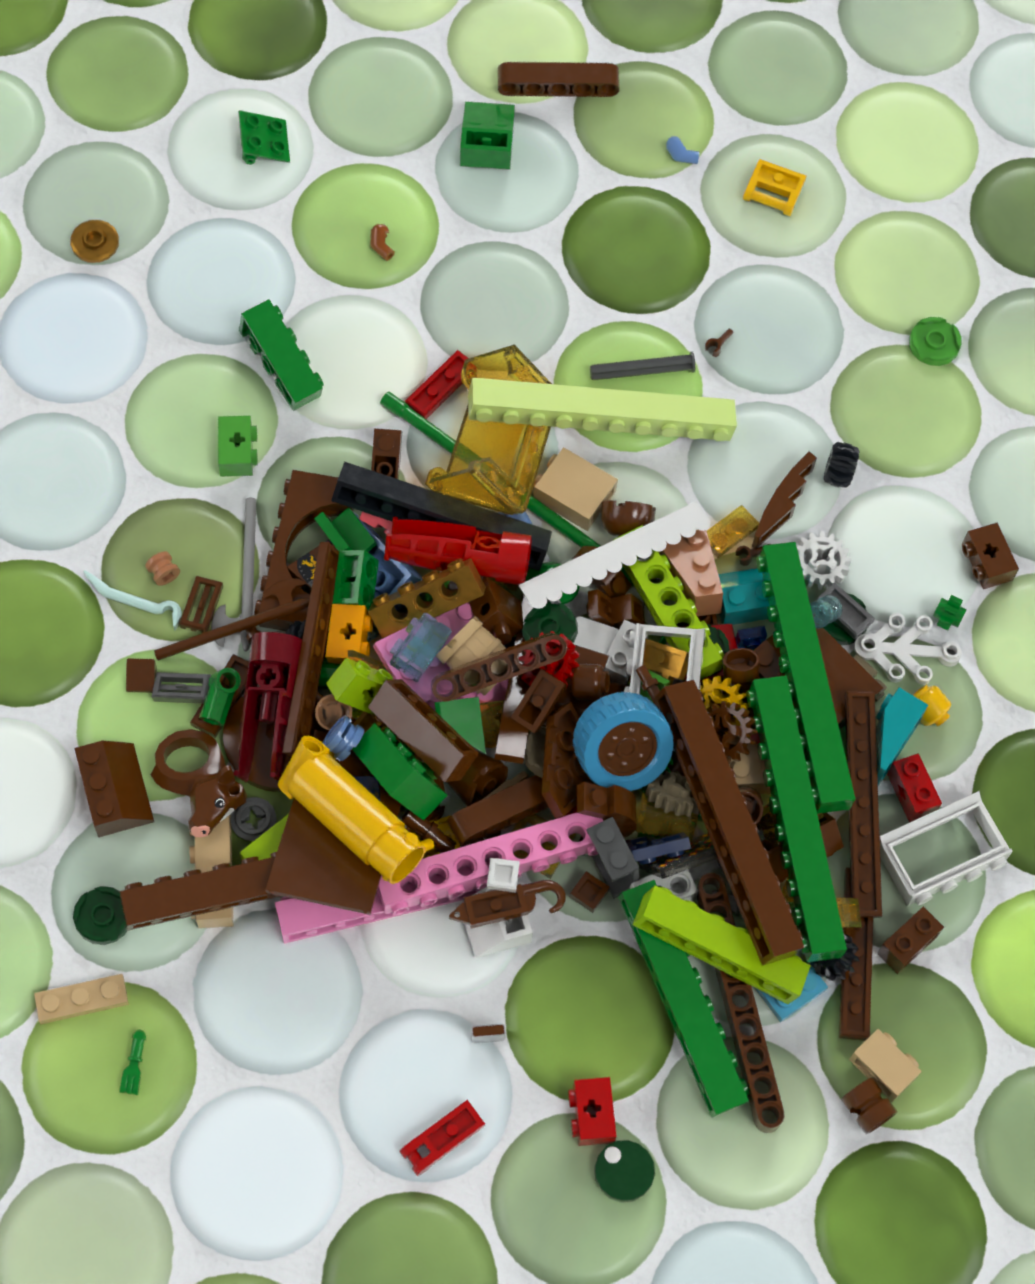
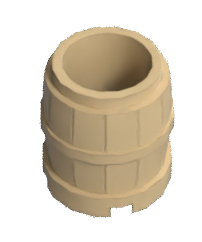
[436,616,506,696]

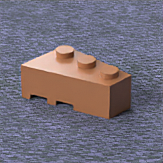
[659,530,723,616]

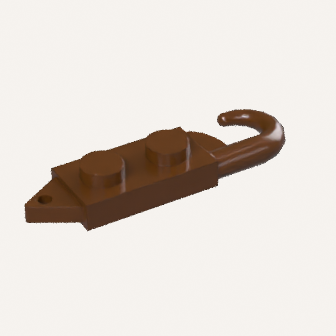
[449,880,566,928]

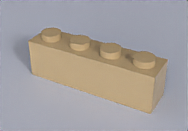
[189,814,234,928]

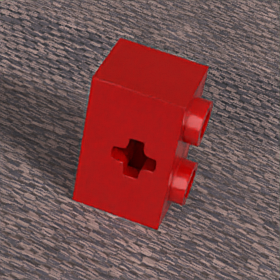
[887,753,942,823]
[568,1077,617,1146]

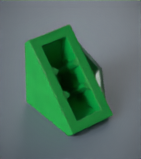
[435,697,486,754]

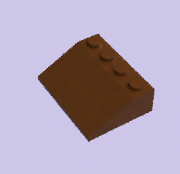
[754,618,884,730]

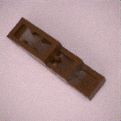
[752,451,817,549]

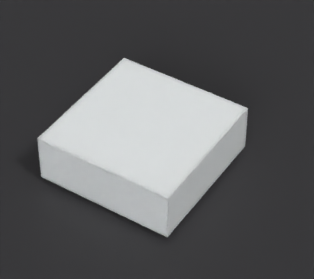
[487,858,520,893]

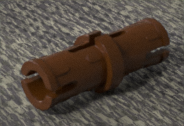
[401,810,457,853]

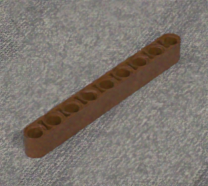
[697,873,784,1133]

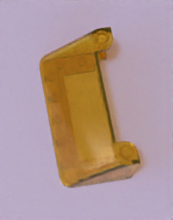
[425,344,552,515]

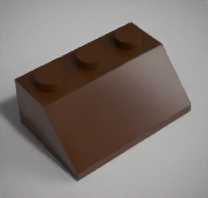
[74,740,154,838]

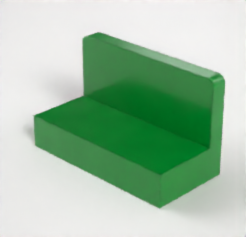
[314,508,377,552]

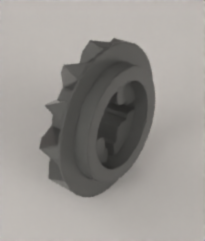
[230,797,277,842]

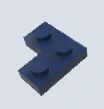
[625,832,691,864]

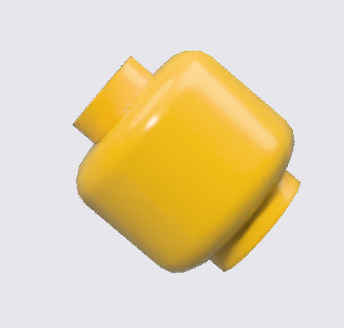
[913,684,951,727]

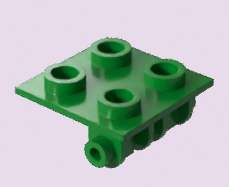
[238,110,290,165]

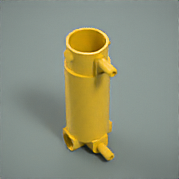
[278,736,434,884]

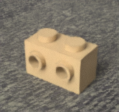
[849,1029,922,1102]

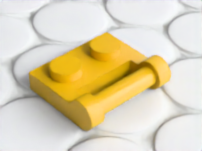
[743,159,807,216]

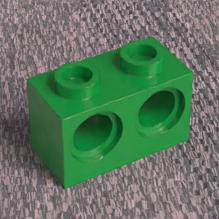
[332,550,379,611]

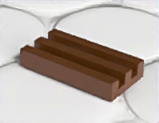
[179,576,224,633]

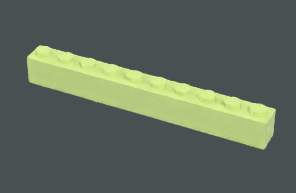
[468,378,737,441]

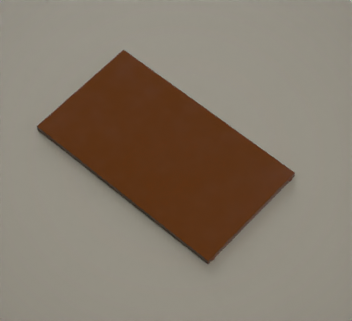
[265,730,413,915]

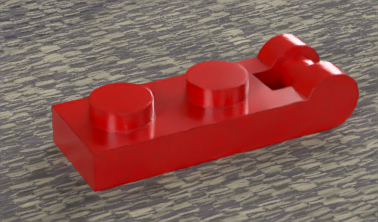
[399,1099,485,1176]

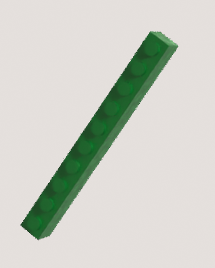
[756,542,855,814]
[746,676,847,962]

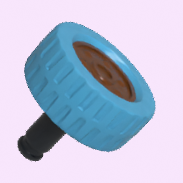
[573,692,674,791]

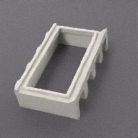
[624,623,706,694]
[880,791,1012,906]

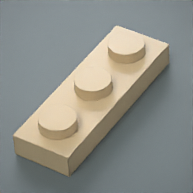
[34,974,129,1024]

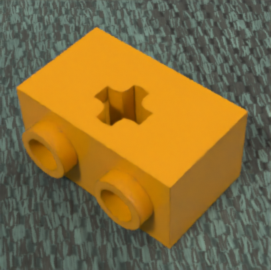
[325,604,373,664]

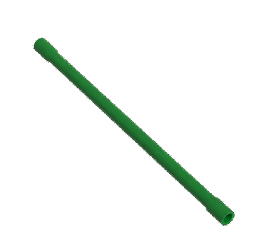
[380,391,634,587]

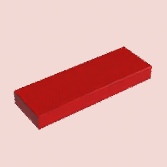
[405,350,477,419]

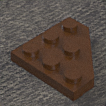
[542,702,599,819]

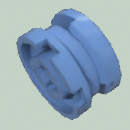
[322,715,364,761]

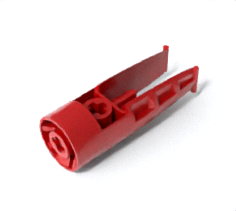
[384,517,532,585]

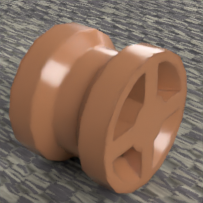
[145,551,180,586]

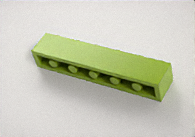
[633,886,811,1004]

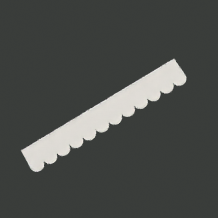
[519,501,710,609]

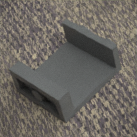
[586,817,639,899]

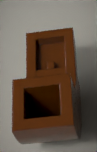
[577,782,637,838]

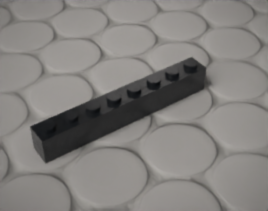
[331,461,552,571]

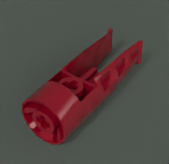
[233,632,302,783]

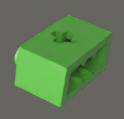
[218,415,258,477]

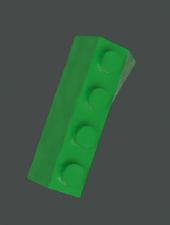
[239,299,324,411]

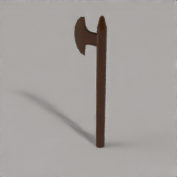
[154,578,310,661]

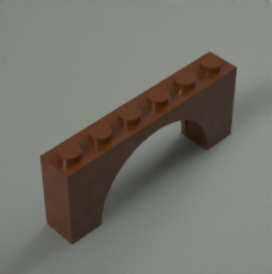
[254,470,354,631]

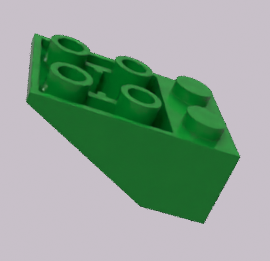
[460,101,515,169]

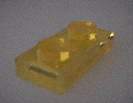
[707,505,759,558]

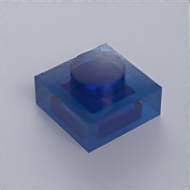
[736,625,767,651]

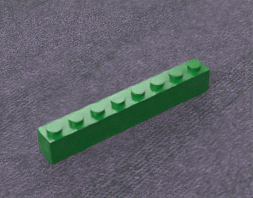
[618,880,750,1118]

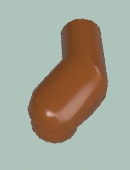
[370,224,395,261]

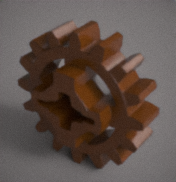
[707,701,757,764]

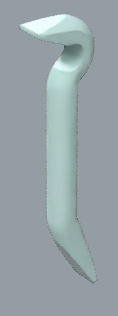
[83,570,182,631]

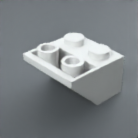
[459,884,533,958]

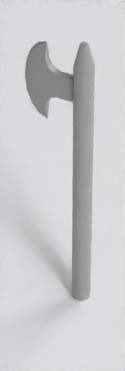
[211,497,256,651]

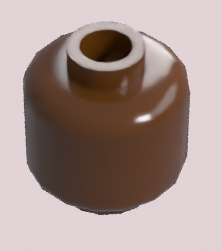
[566,663,610,701]

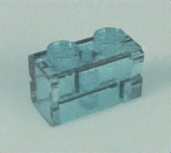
[390,613,452,682]

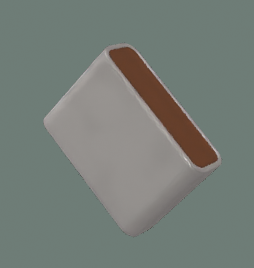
[471,1024,506,1043]

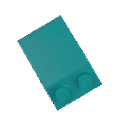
[875,687,928,786]

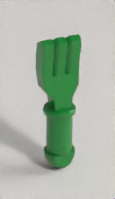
[120,1029,146,1095]

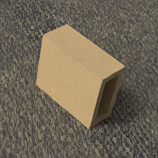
[532,447,618,531]

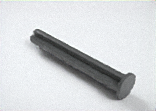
[590,351,696,380]

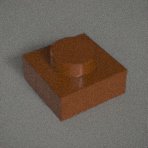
[569,871,610,913]

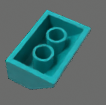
[718,568,769,625]

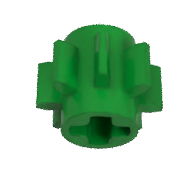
[933,595,967,631]

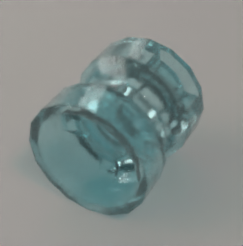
[810,595,843,628]

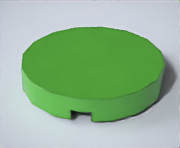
[909,317,962,366]

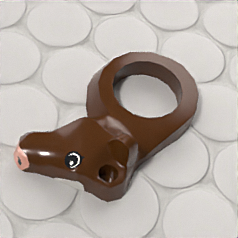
[150,729,247,837]

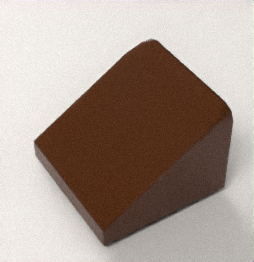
[126,658,157,693]

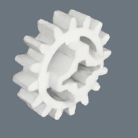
[796,531,852,590]

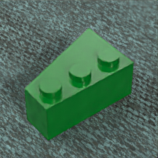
[352,723,447,821]

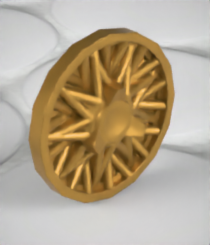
[70,220,119,263]

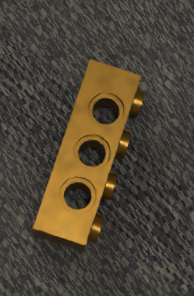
[368,558,486,639]

